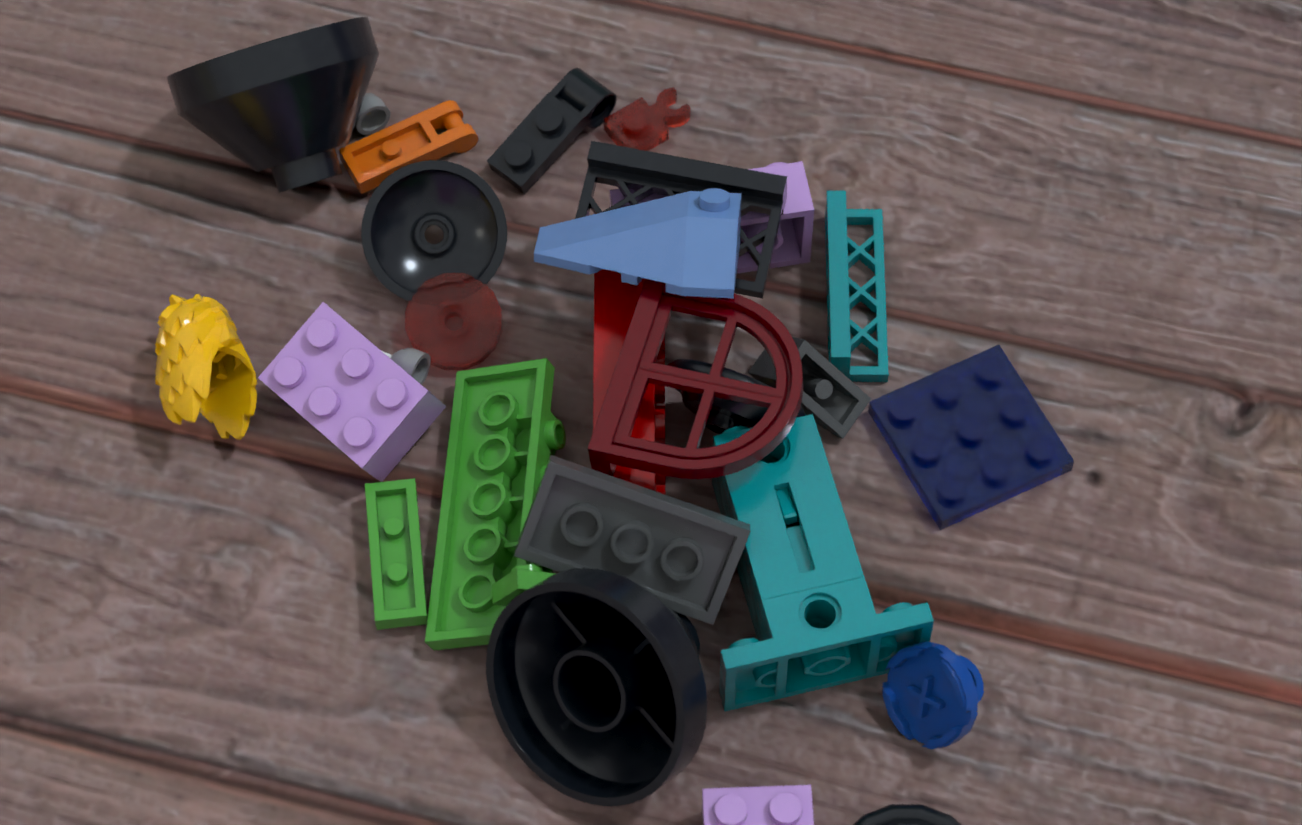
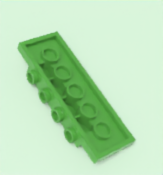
[425,358,566,650]

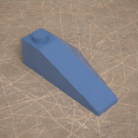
[534,188,741,299]

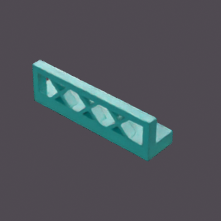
[825,190,889,382]

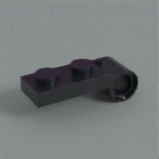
[487,68,617,194]

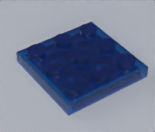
[868,345,1074,530]

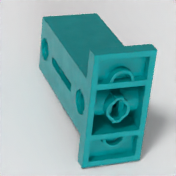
[712,414,934,712]

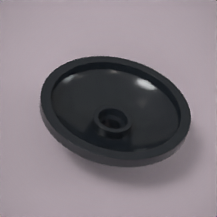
[361,160,507,306]

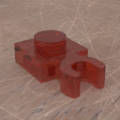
[603,87,691,151]

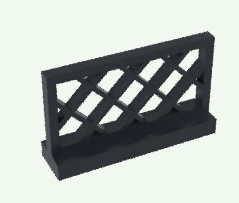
[575,141,787,299]

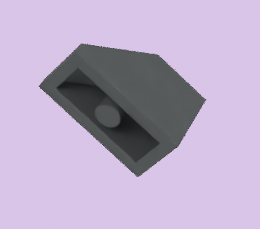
[748,337,871,439]

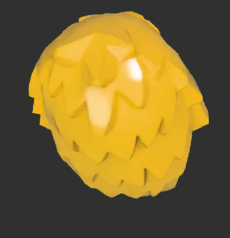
[155,294,257,440]

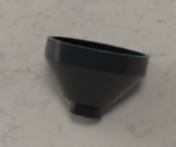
[167,17,379,193]
[486,568,708,806]

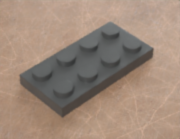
[514,455,751,625]

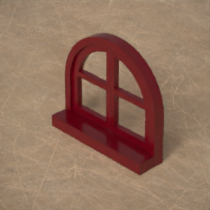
[588,279,803,479]

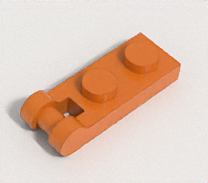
[338,100,479,194]

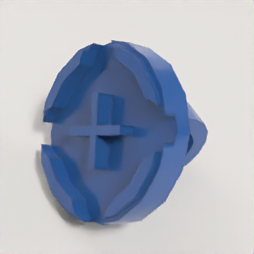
[882,641,984,749]

